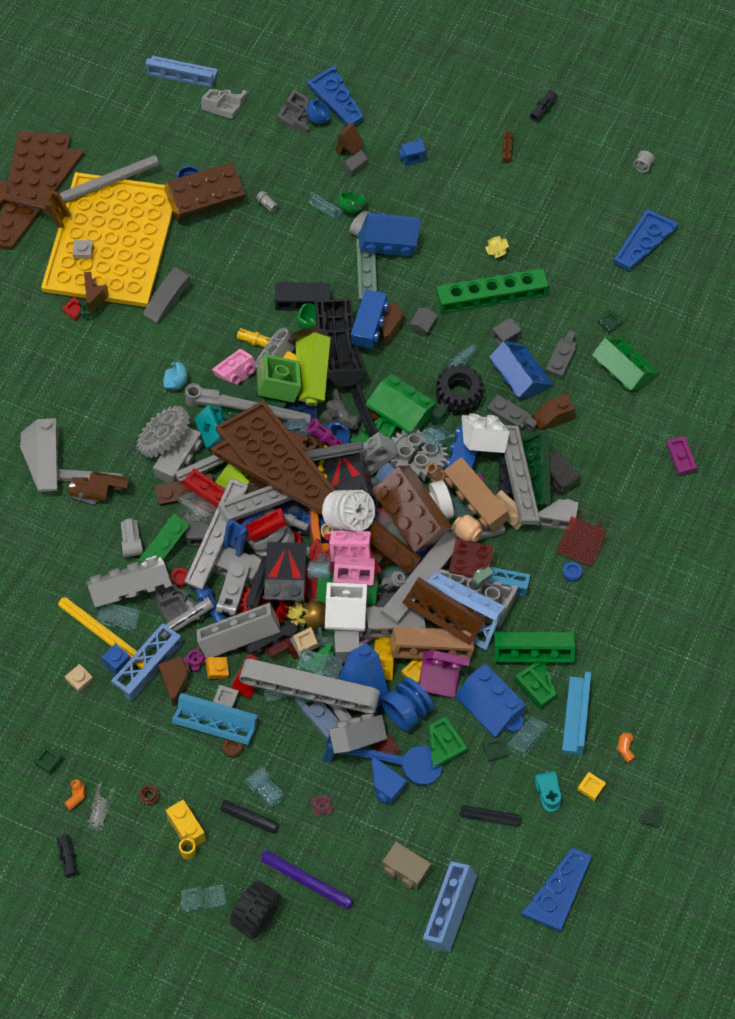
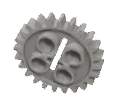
[136,405,190,458]
[390,429,448,481]

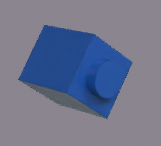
[102,643,130,676]

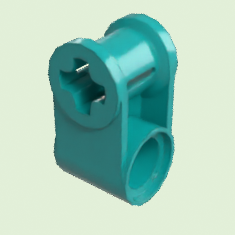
[534,771,561,813]

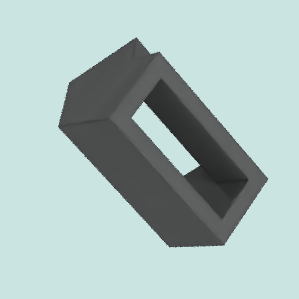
[341,150,367,178]
[409,307,437,336]

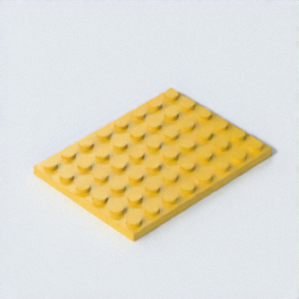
[41,172,173,307]

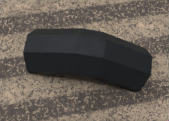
[314,299,365,387]

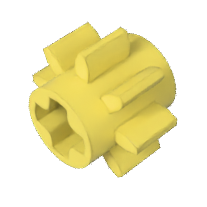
[485,236,509,258]
[287,602,309,626]

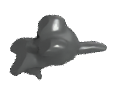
[322,389,361,436]

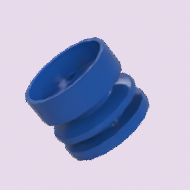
[380,677,434,731]

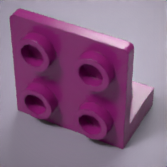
[419,650,470,698]

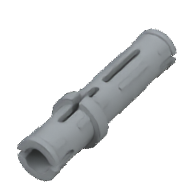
[161,597,215,639]

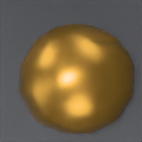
[304,599,326,632]

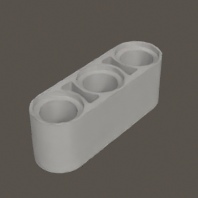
[255,328,296,368]

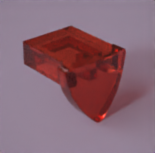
[265,637,298,659]

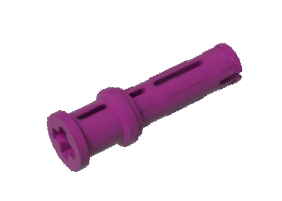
[306,418,345,446]

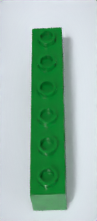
[436,269,548,314]

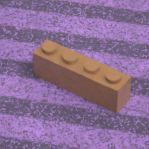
[444,457,510,532]
[390,626,474,659]

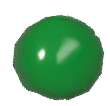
[338,191,367,214]
[296,304,316,329]

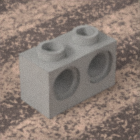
[362,432,397,476]

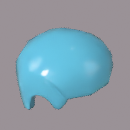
[163,362,188,390]

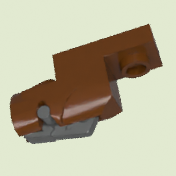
[68,471,131,505]

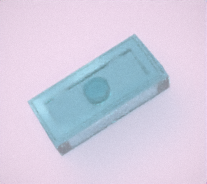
[310,191,345,220]
[507,717,548,758]

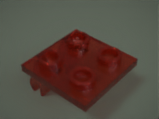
[556,513,607,567]
[449,539,494,578]

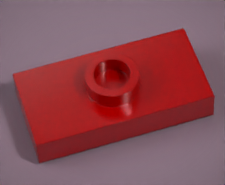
[246,508,287,541]

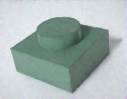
[472,566,494,588]

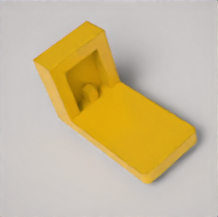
[374,638,394,680]

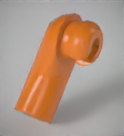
[617,733,636,763]
[64,779,85,811]

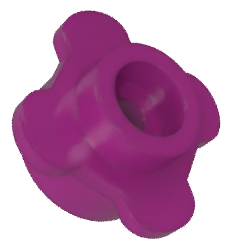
[184,649,207,671]

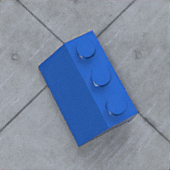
[358,213,420,257]
[490,341,553,399]
[455,663,526,738]

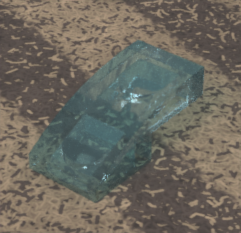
[421,425,455,447]
[96,603,141,631]
[296,648,343,679]
[181,884,228,912]

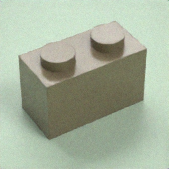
[382,842,431,890]

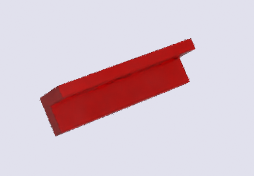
[182,468,250,524]

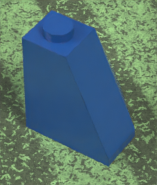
[339,643,388,706]

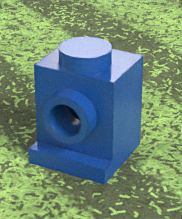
[398,137,426,166]

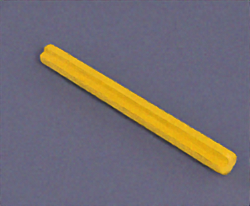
[58,597,149,669]

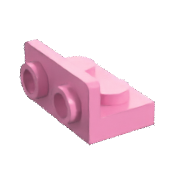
[212,349,257,385]
[329,531,371,562]

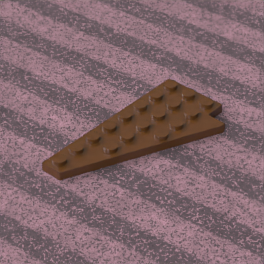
[0,131,84,250]
[211,400,336,515]

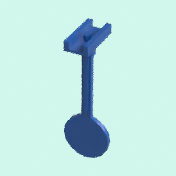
[223,509,267,557]
[322,733,442,785]

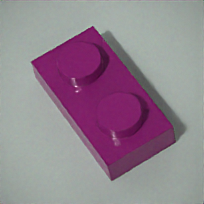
[666,436,697,476]

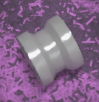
[633,150,655,173]

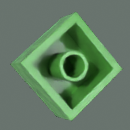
[257,354,301,403]

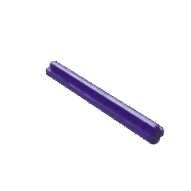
[260,850,353,909]

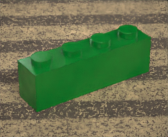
[494,632,575,662]

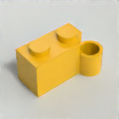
[166,800,206,859]

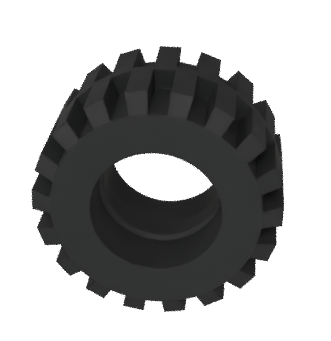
[436,364,483,416]
[230,880,281,939]

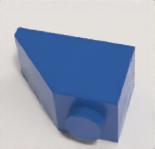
[372,757,407,806]

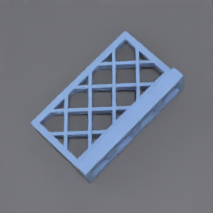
[424,572,505,650]

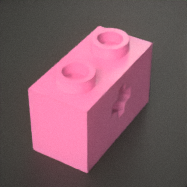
[333,556,375,585]

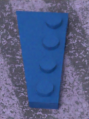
[307,65,363,126]
[613,209,679,271]
[521,848,591,932]

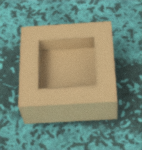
[294,627,320,655]
[65,664,93,693]

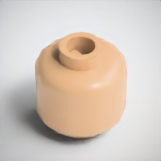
[453,515,483,543]

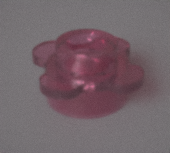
[311,795,333,817]

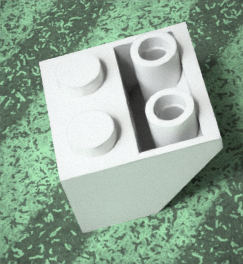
[462,414,510,453]
[325,582,367,631]

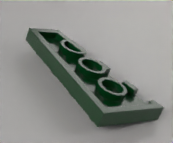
[521,430,551,509]

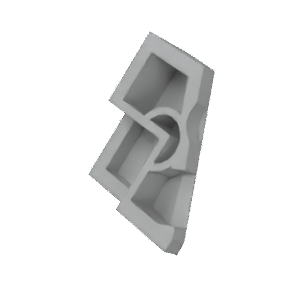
[201,89,247,119]

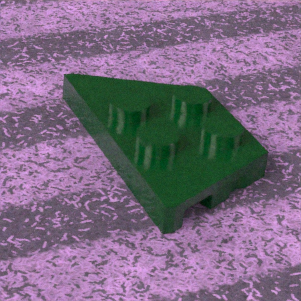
[217,378,287,421]

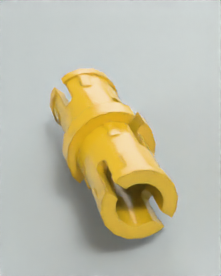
[237,328,271,348]

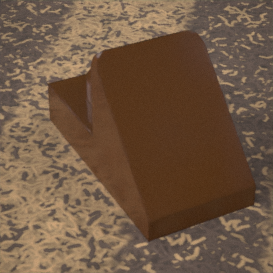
[335,123,364,156]
[84,272,109,313]

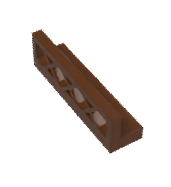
[402,577,486,645]

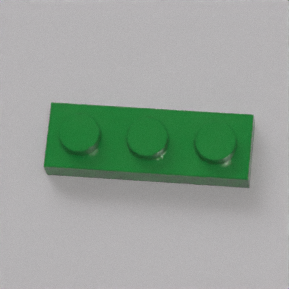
[139,513,190,563]

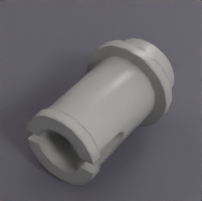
[256,191,279,213]
[382,571,405,590]

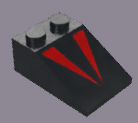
[324,452,376,499]
[264,542,307,602]

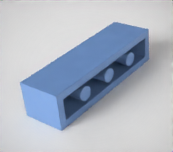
[423,861,477,953]

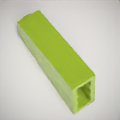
[296,332,330,406]

